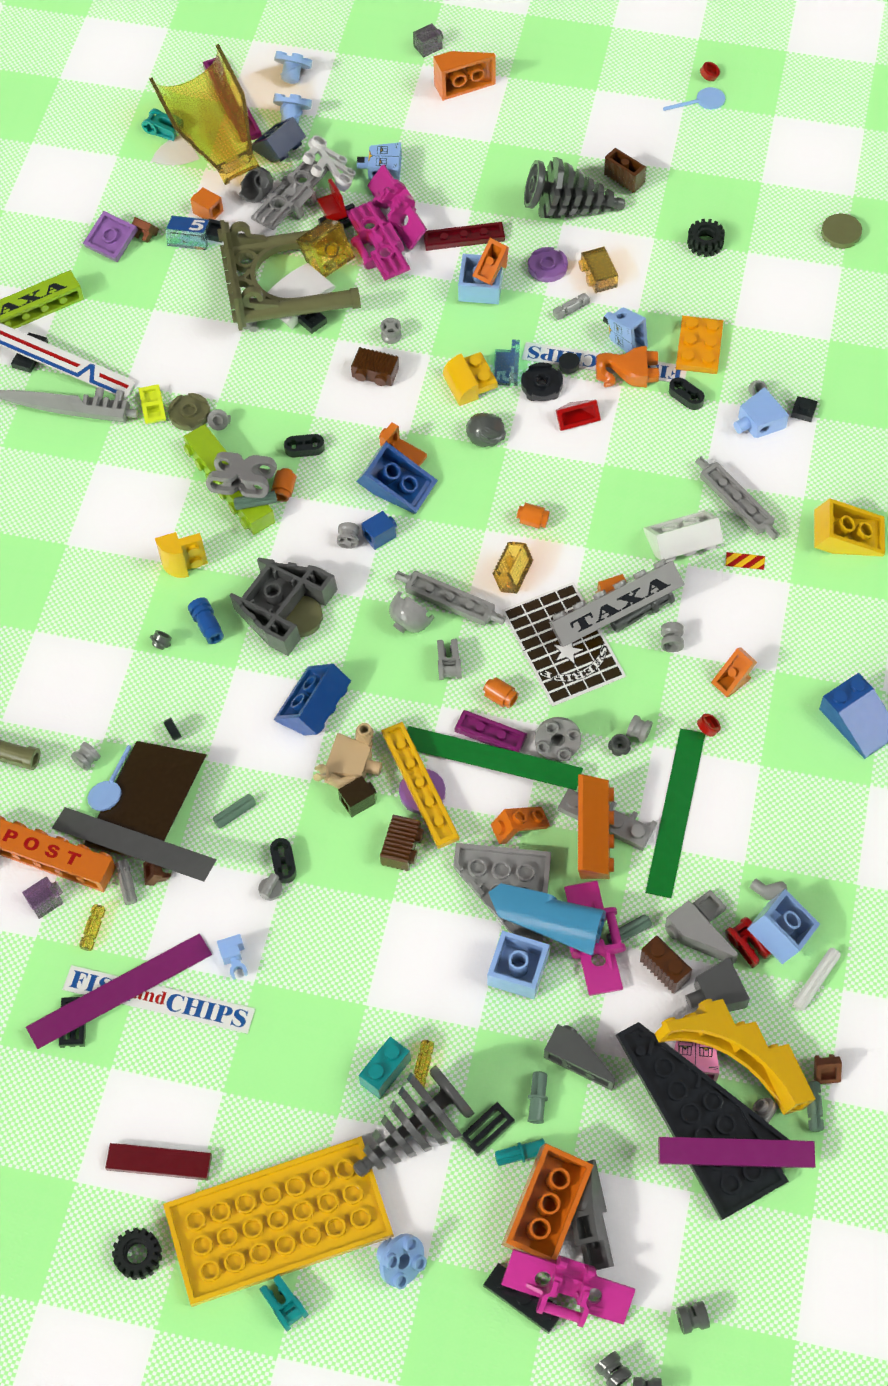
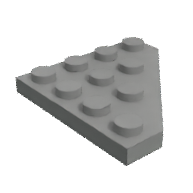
[453,843,551,942]

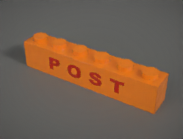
[0,816,116,892]

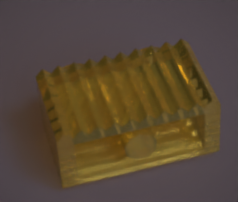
[578,246,618,294]
[492,541,534,594]

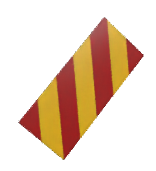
[725,552,765,570]

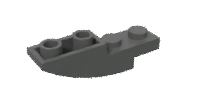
[572,1159,614,1271]

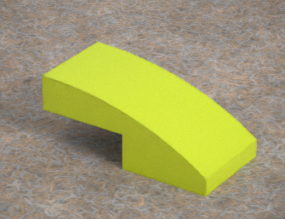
[138,384,166,424]

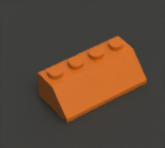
[578,774,614,879]
[501,1143,594,1261]

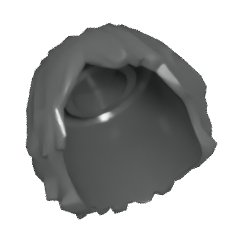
[238,166,274,203]
[466,412,506,447]

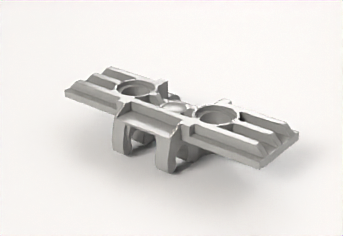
[251,160,329,231]

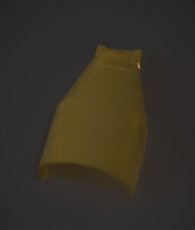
[149,44,260,185]

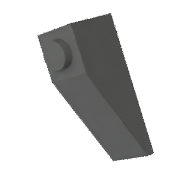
[544,1024,615,1091]

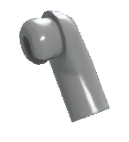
[749,878,787,900]

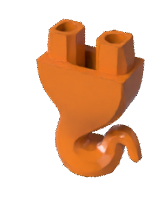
[596,346,659,388]

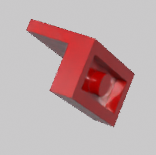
[317,178,347,223]

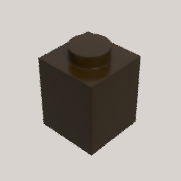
[338,776,377,818]

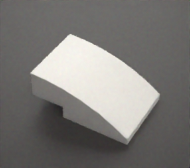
[268,263,336,329]

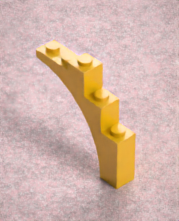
[654,999,816,1115]

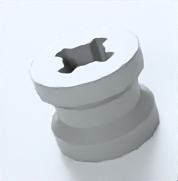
[380,317,402,344]
[337,522,360,549]
[626,715,653,743]
[71,742,101,771]

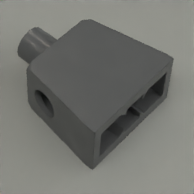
[685,958,750,1012]

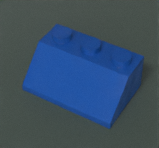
[273,663,351,736]

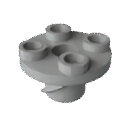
[534,717,581,762]

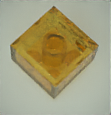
[296,219,355,278]

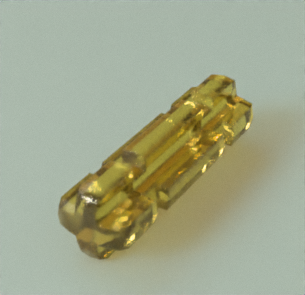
[79,904,106,951]
[411,1040,434,1088]

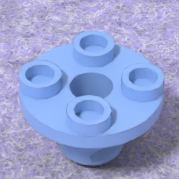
[274,51,312,84]
[273,93,312,124]
[376,1233,427,1289]

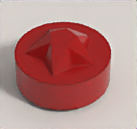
[700,62,720,81]
[697,713,721,737]

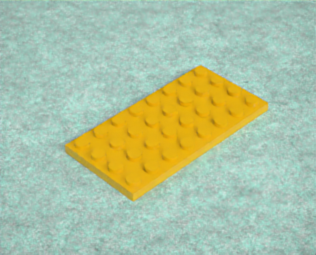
[163,1136,394,1307]

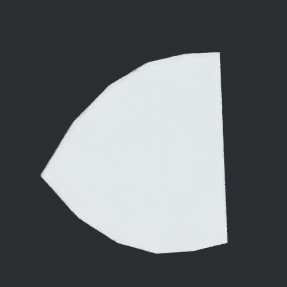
[151,134,200,166]

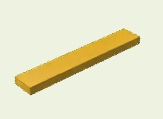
[381,721,460,849]

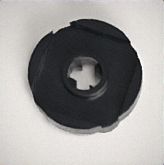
[521,362,563,401]

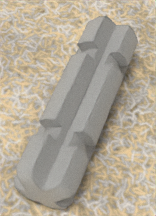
[553,293,590,320]
[115,859,137,905]

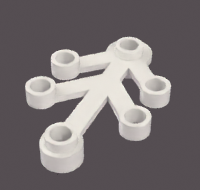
[302,135,356,192]

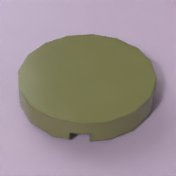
[821,213,862,249]
[168,393,211,431]
[286,596,323,638]

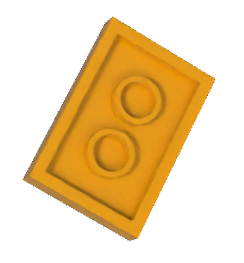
[675,315,724,374]

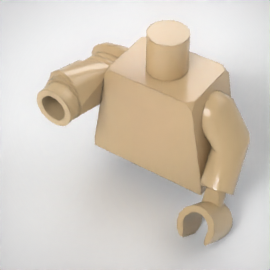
[313,723,382,789]

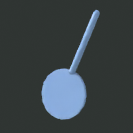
[663,87,726,111]
[87,745,131,811]

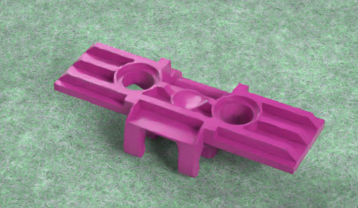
[367,165,427,250]
[346,201,410,281]
[564,881,626,996]
[501,1249,636,1328]

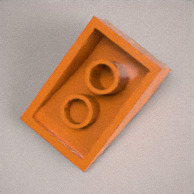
[433,51,496,101]

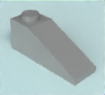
[665,900,739,965]

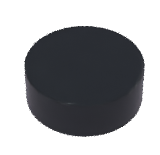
[559,352,580,374]
[163,717,182,741]

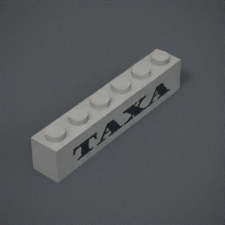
[549,559,685,647]

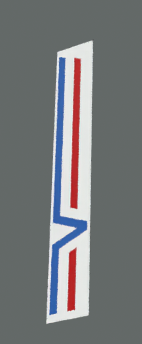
[0,323,136,399]

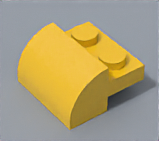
[443,352,498,406]
[155,532,208,578]

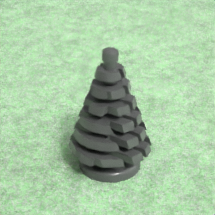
[524,157,625,218]
[353,1065,475,1177]

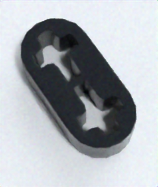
[669,377,705,410]
[284,434,325,458]
[270,838,296,884]

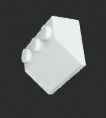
[643,510,724,562]

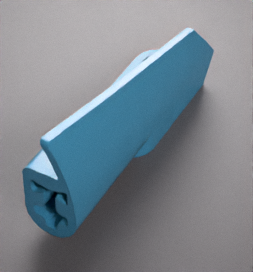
[488,883,606,956]

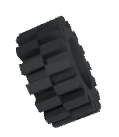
[687,219,725,257]
[112,1227,162,1280]

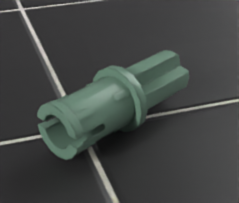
[527,1071,548,1124]

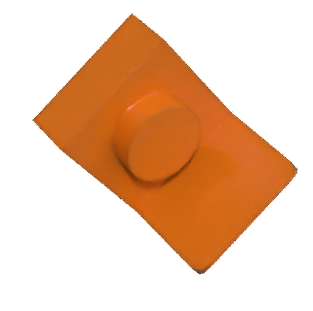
[472,238,509,286]
[711,647,757,697]

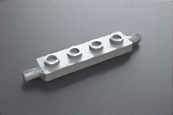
[695,456,780,540]
[394,571,506,626]

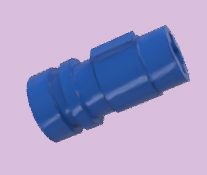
[188,597,224,644]

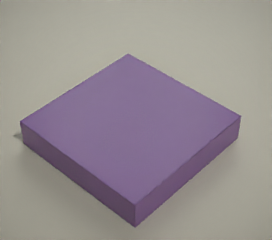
[83,211,138,263]

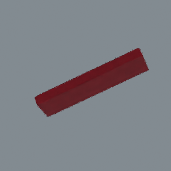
[423,222,505,251]
[105,1143,212,1181]

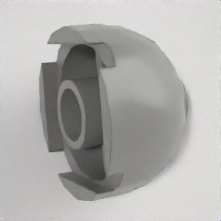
[389,591,435,634]

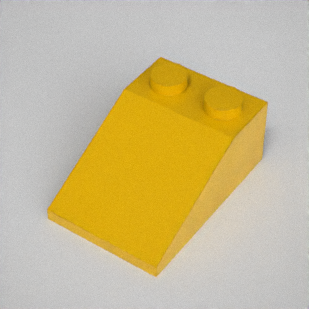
[814,498,885,557]

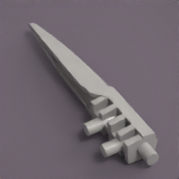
[0,387,138,423]

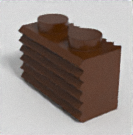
[604,148,647,193]
[351,347,399,386]
[380,814,424,871]
[640,936,693,994]

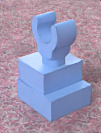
[217,934,248,980]

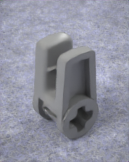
[437,638,462,680]

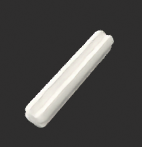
[793,948,841,1011]

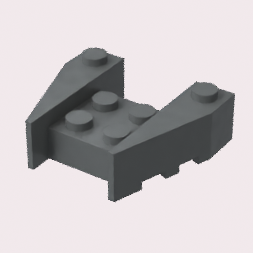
[230,557,338,656]

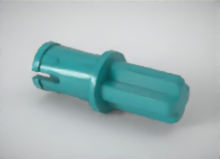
[495,1138,545,1166]

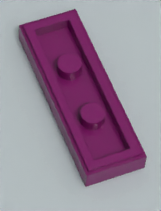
[454,710,527,753]

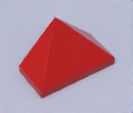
[555,399,601,431]

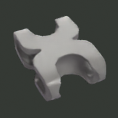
[206,452,277,498]

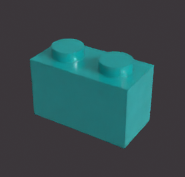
[358,1036,411,1099]

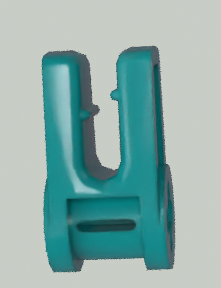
[141,108,183,141]
[259,1274,309,1332]

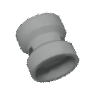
[661,622,684,653]

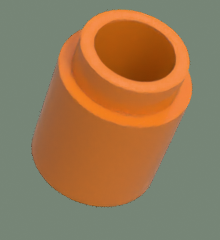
[271,468,297,502]
[516,502,550,529]
[483,677,519,709]

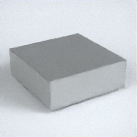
[692,889,726,922]

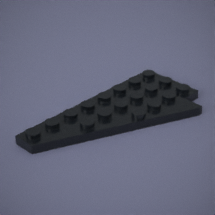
[615,1022,789,1221]

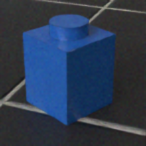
[361,511,397,550]

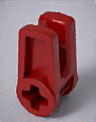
[725,917,772,968]

